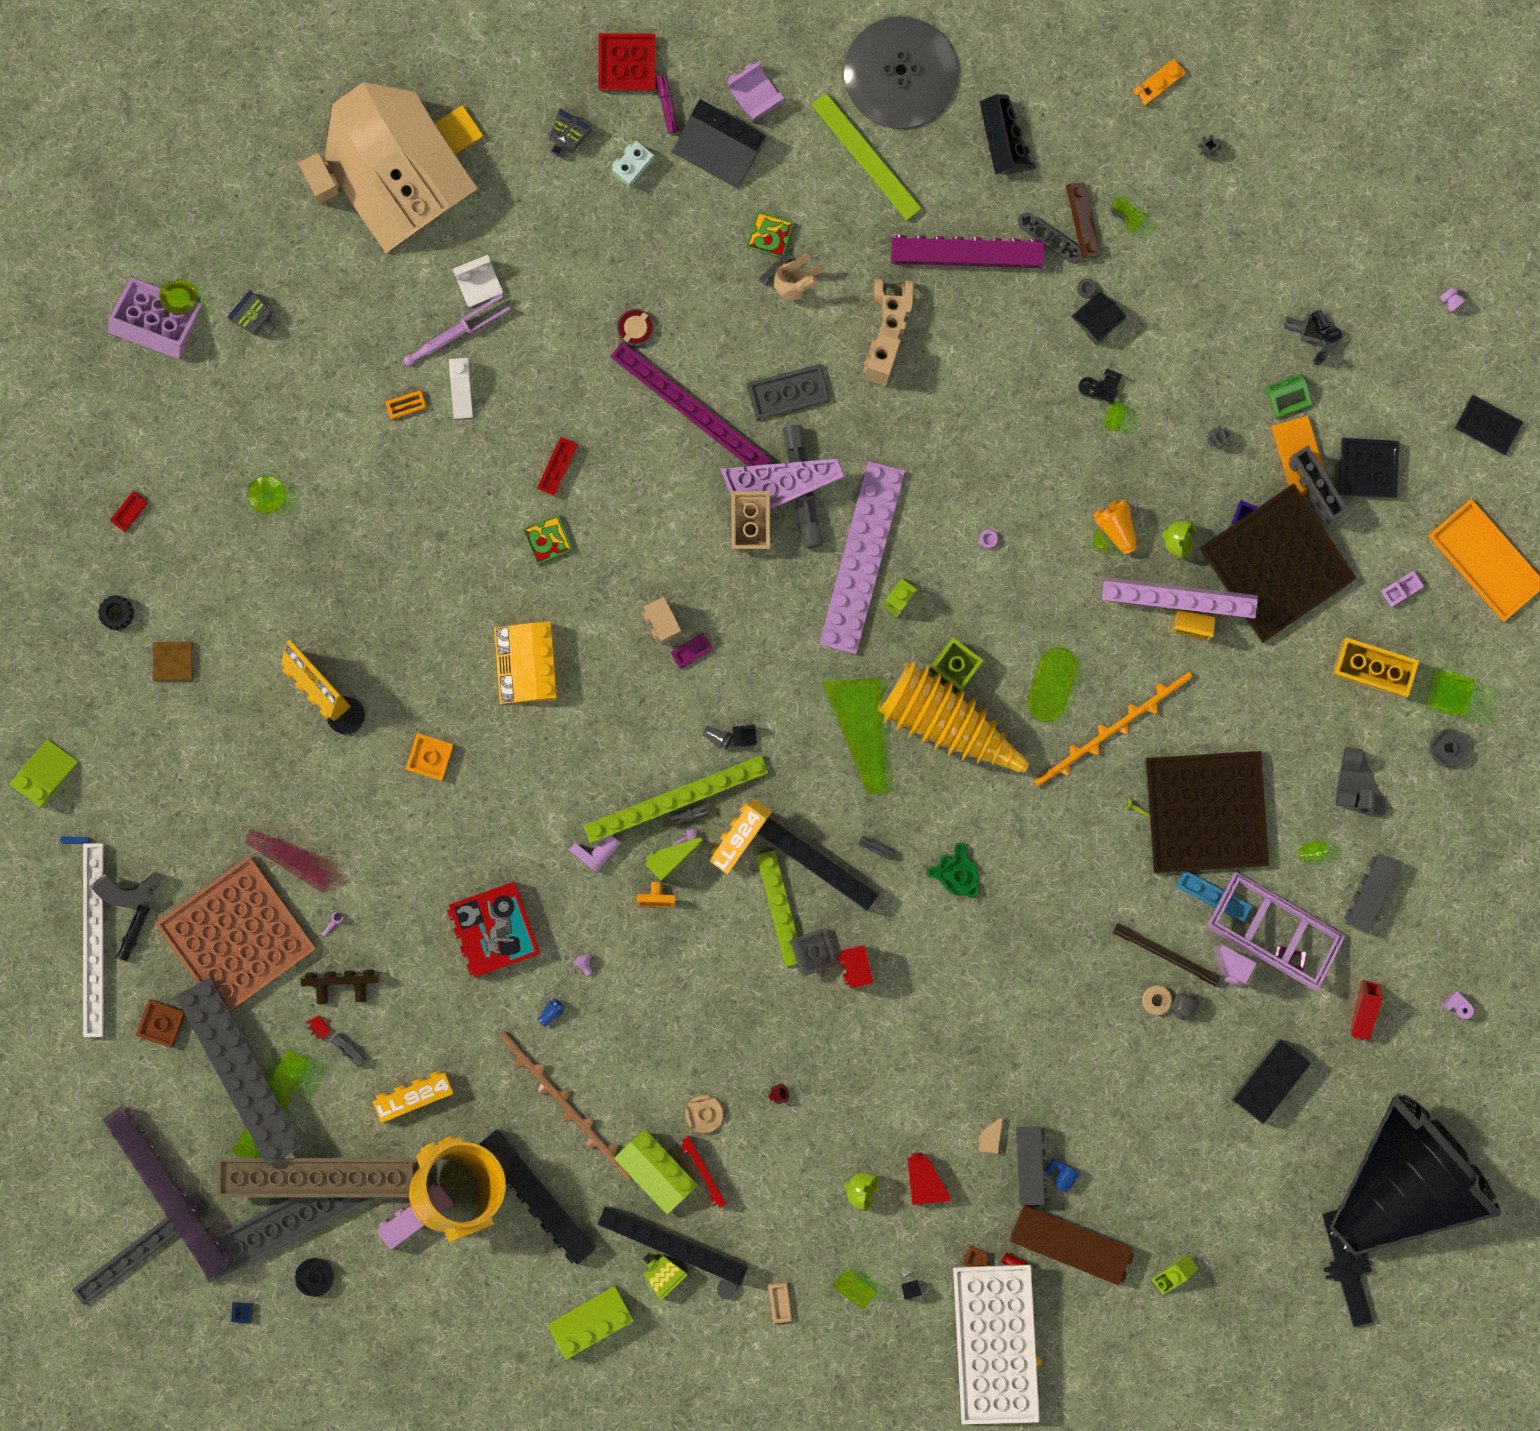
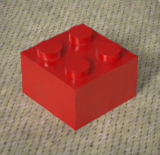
[838,945,873,989]

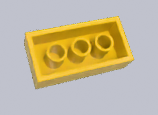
[1331,637,1419,699]

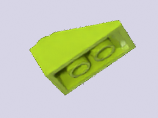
[9,739,78,808]
[645,837,703,882]

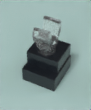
[901,1266,922,1300]

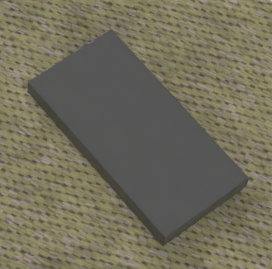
[747,364,830,420]

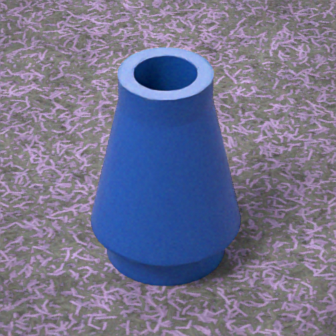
[537,998,565,1027]

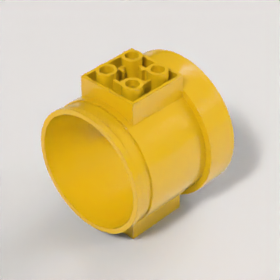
[409,1135,506,1243]

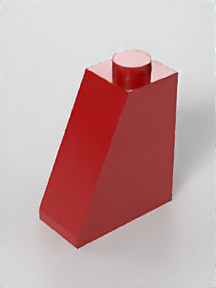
[1350,979,1383,1041]
[907,1152,951,1205]

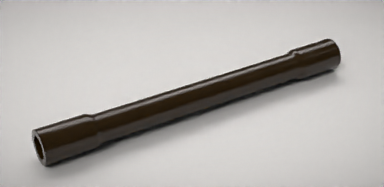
[1113,923,1220,987]

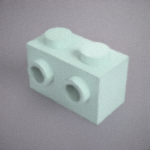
[612,141,654,187]

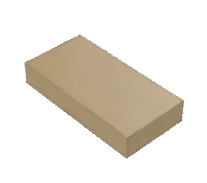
[768,1282,792,1324]

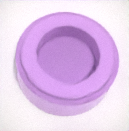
[979,529,998,549]

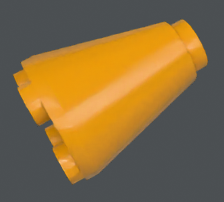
[1092,499,1137,554]

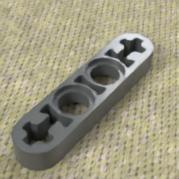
[1018,213,1081,263]

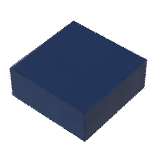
[231,1302,253,1323]

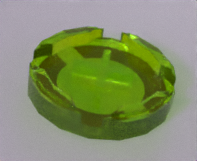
[159,279,197,315]

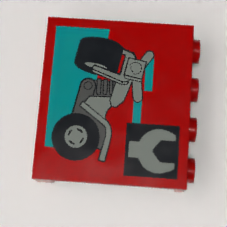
[447,881,541,978]

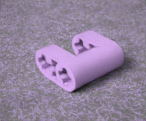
[569,820,621,873]

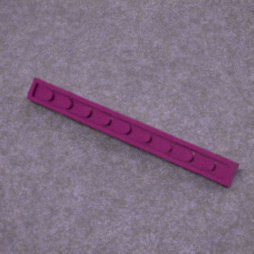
[610,342,771,466]

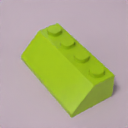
[613,1129,698,1215]
[547,1286,634,1360]

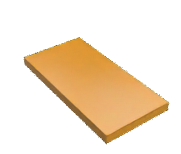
[1428,499,1540,622]

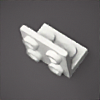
[453,255,503,308]

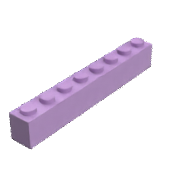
[1102,577,1258,618]

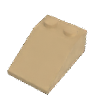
[731,491,770,549]

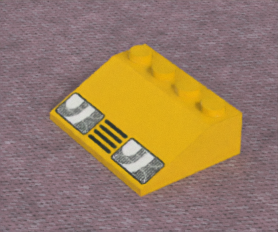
[494,621,557,704]
[281,640,351,722]

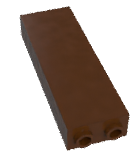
[1009,1205,1134,1286]

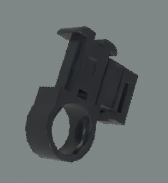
[1078,368,1122,406]

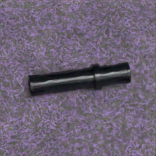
[116,904,150,962]

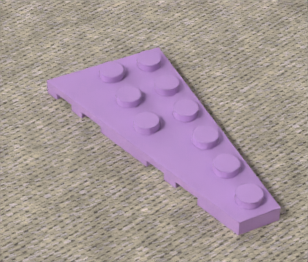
[720,459,846,510]

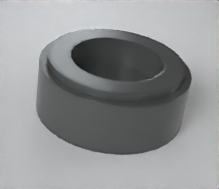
[1077,279,1097,298]
[717,1279,736,1299]

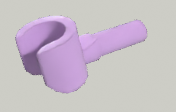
[672,829,698,846]
[322,912,343,936]

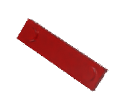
[681,1136,726,1208]

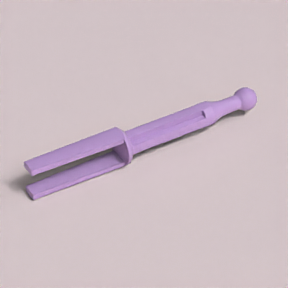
[404,294,510,366]

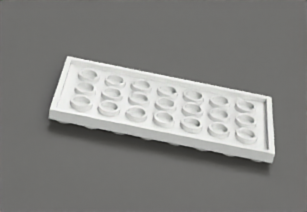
[953,1264,1040,1424]

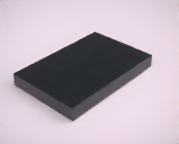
[1454,395,1523,456]

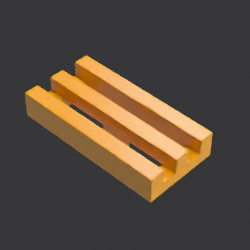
[385,390,427,420]

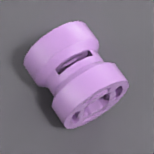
[1439,286,1466,312]

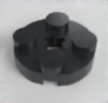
[327,696,365,735]
[295,1257,335,1297]

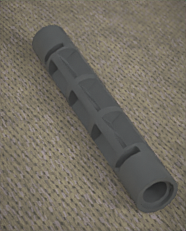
[783,425,823,548]

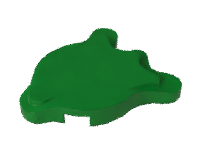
[926,842,979,898]

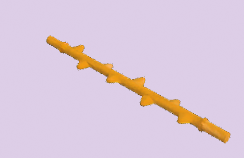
[1033,672,1193,788]

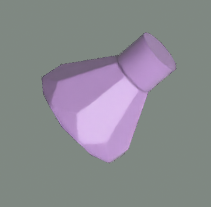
[573,954,592,976]

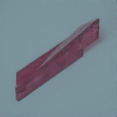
[245,829,332,893]

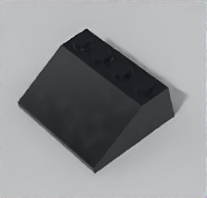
[672,99,766,189]

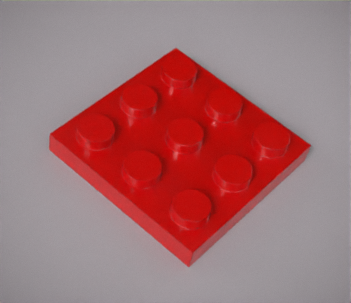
[598,33,656,91]

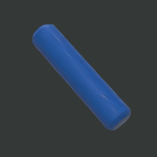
[60,836,90,844]

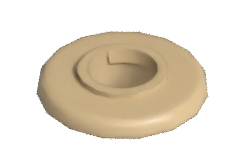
[1142,985,1173,1016]

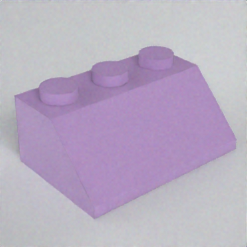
[1214,945,1257,986]

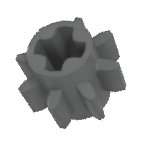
[1198,134,1222,159]
[1207,425,1231,449]

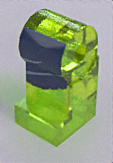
[1111,198,1145,235]

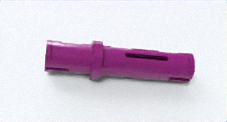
[656,75,679,134]

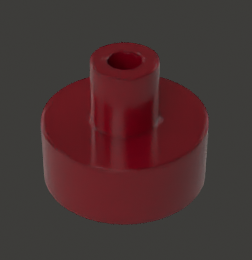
[769,1084,789,1104]

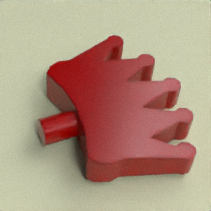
[306,1016,331,1041]

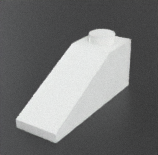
[449,358,473,419]

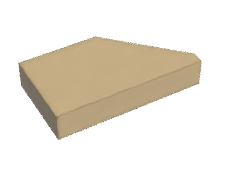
[978,1118,1003,1154]

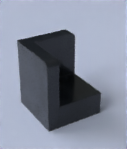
[732,725,757,747]

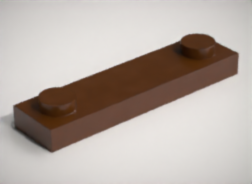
[1066,182,1101,259]

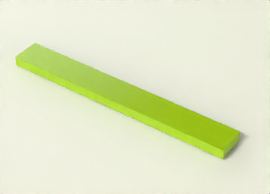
[811,93,921,222]

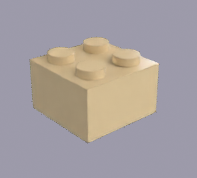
[298,153,340,204]
[642,597,682,645]

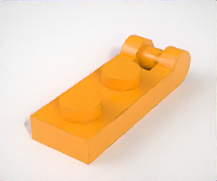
[1133,59,1186,106]

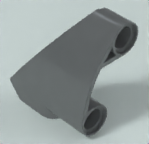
[1336,747,1390,817]

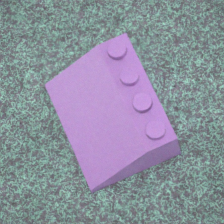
[108,278,202,359]

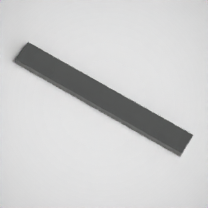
[72,1194,209,1305]

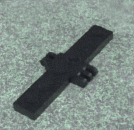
[1322,1209,1373,1327]

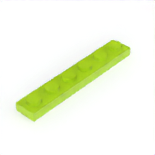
[756,850,798,967]

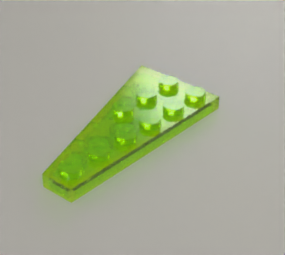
[822,678,886,794]

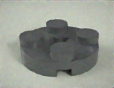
[1429,729,1468,768]

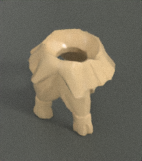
[774,253,826,301]

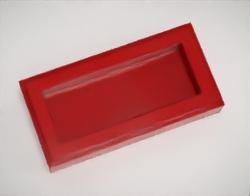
[110,491,149,533]

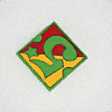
[746,211,794,258]
[523,515,573,565]

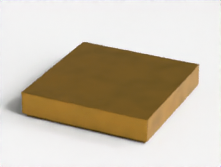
[153,641,192,681]

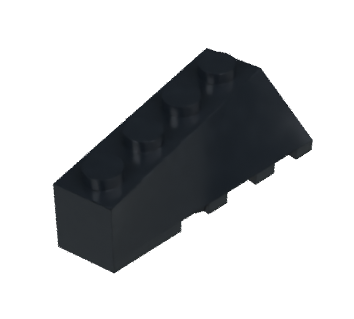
[979,94,1036,175]

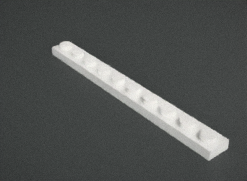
[83,843,104,1037]

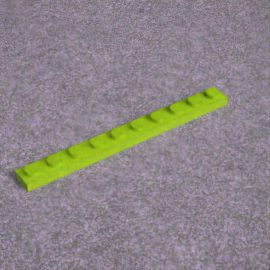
[583,755,768,844]

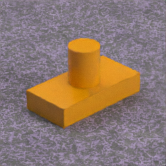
[636,882,675,908]

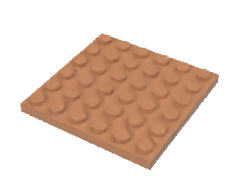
[154,856,317,1012]

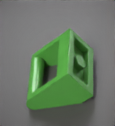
[1264,374,1312,419]

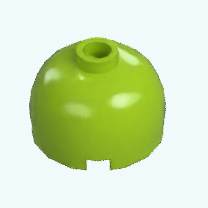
[1162,520,1196,559]
[844,1172,879,1212]

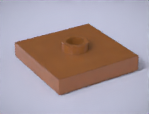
[135,999,185,1048]

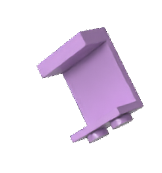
[727,61,784,123]

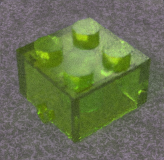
[1425,670,1475,718]

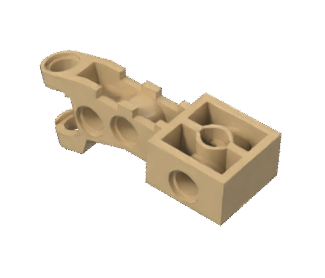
[863,278,913,387]

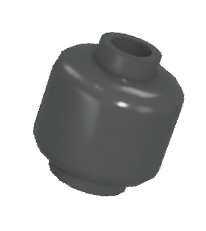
[1171,991,1199,1021]

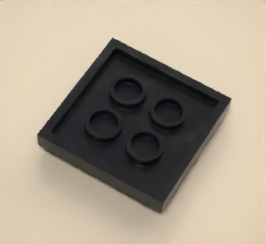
[1339,438,1399,499]

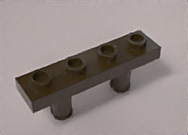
[301,969,380,1004]

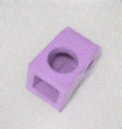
[1441,991,1474,1019]

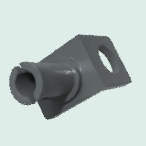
[1284,313,1323,347]

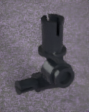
[1311,310,1342,365]

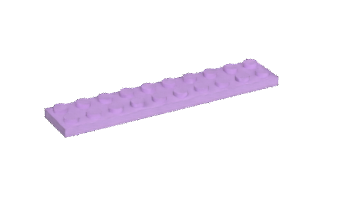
[819,461,905,655]

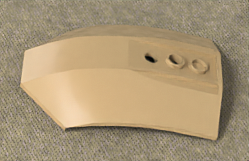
[325,82,478,253]

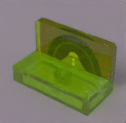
[832,1268,877,1309]

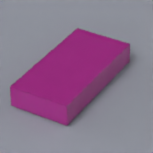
[670,633,713,669]

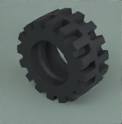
[98,595,134,630]

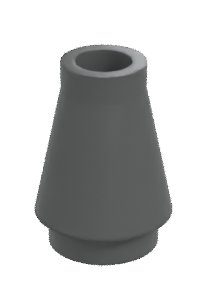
[703,726,733,750]

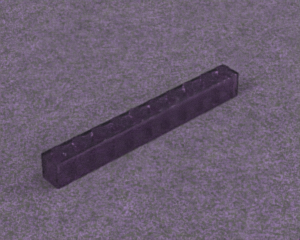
[102,1106,232,1280]

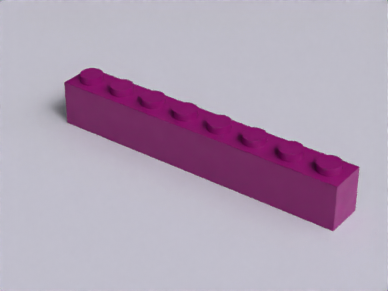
[891,235,1044,268]

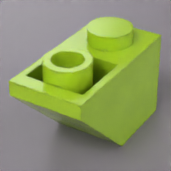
[1151,1254,1199,1295]

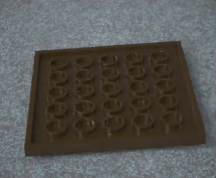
[1199,483,1357,643]
[1145,751,1269,873]

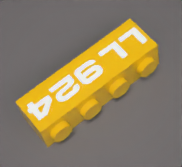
[709,798,772,875]
[372,1070,455,1123]

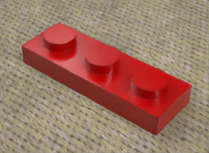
[537,436,578,497]

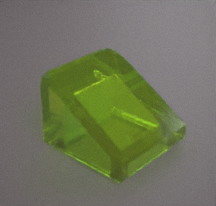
[1092,529,1108,552]

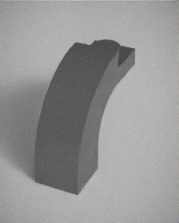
[90,872,161,907]

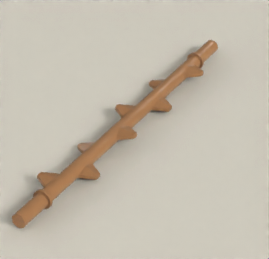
[499,1031,631,1181]

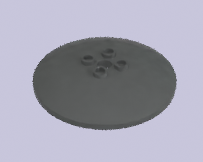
[844,17,957,129]

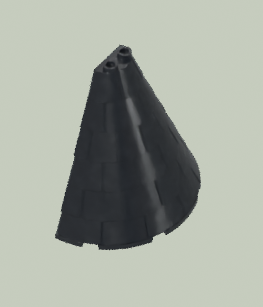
[1329,1093,1501,1256]

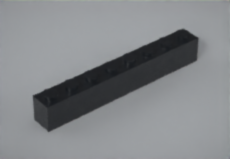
[757,817,878,911]
[478,1129,596,1265]
[597,1206,748,1286]

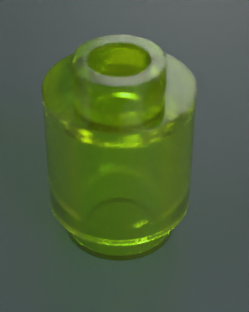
[1104,402,1127,432]
[1298,840,1328,862]

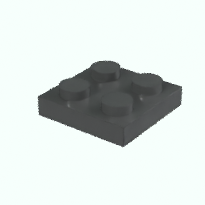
[790,928,838,977]

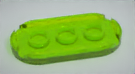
[1027,647,1077,722]

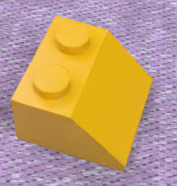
[1171,609,1215,641]

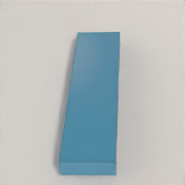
[1175,871,1253,923]

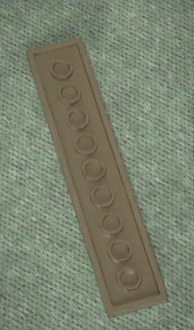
[217,1158,413,1197]

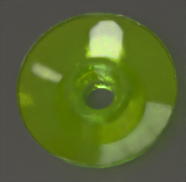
[247,476,286,514]

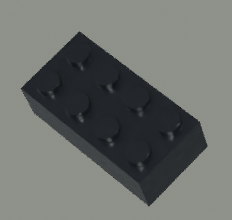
[1230,1039,1311,1124]

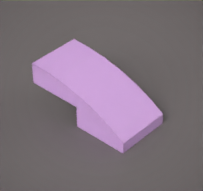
[1381,571,1424,607]

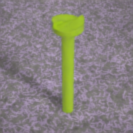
[1124,798,1150,818]

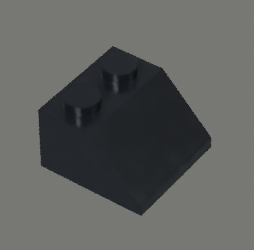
[1071,292,1127,345]

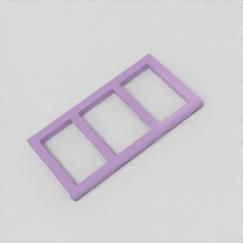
[1206,871,1346,992]

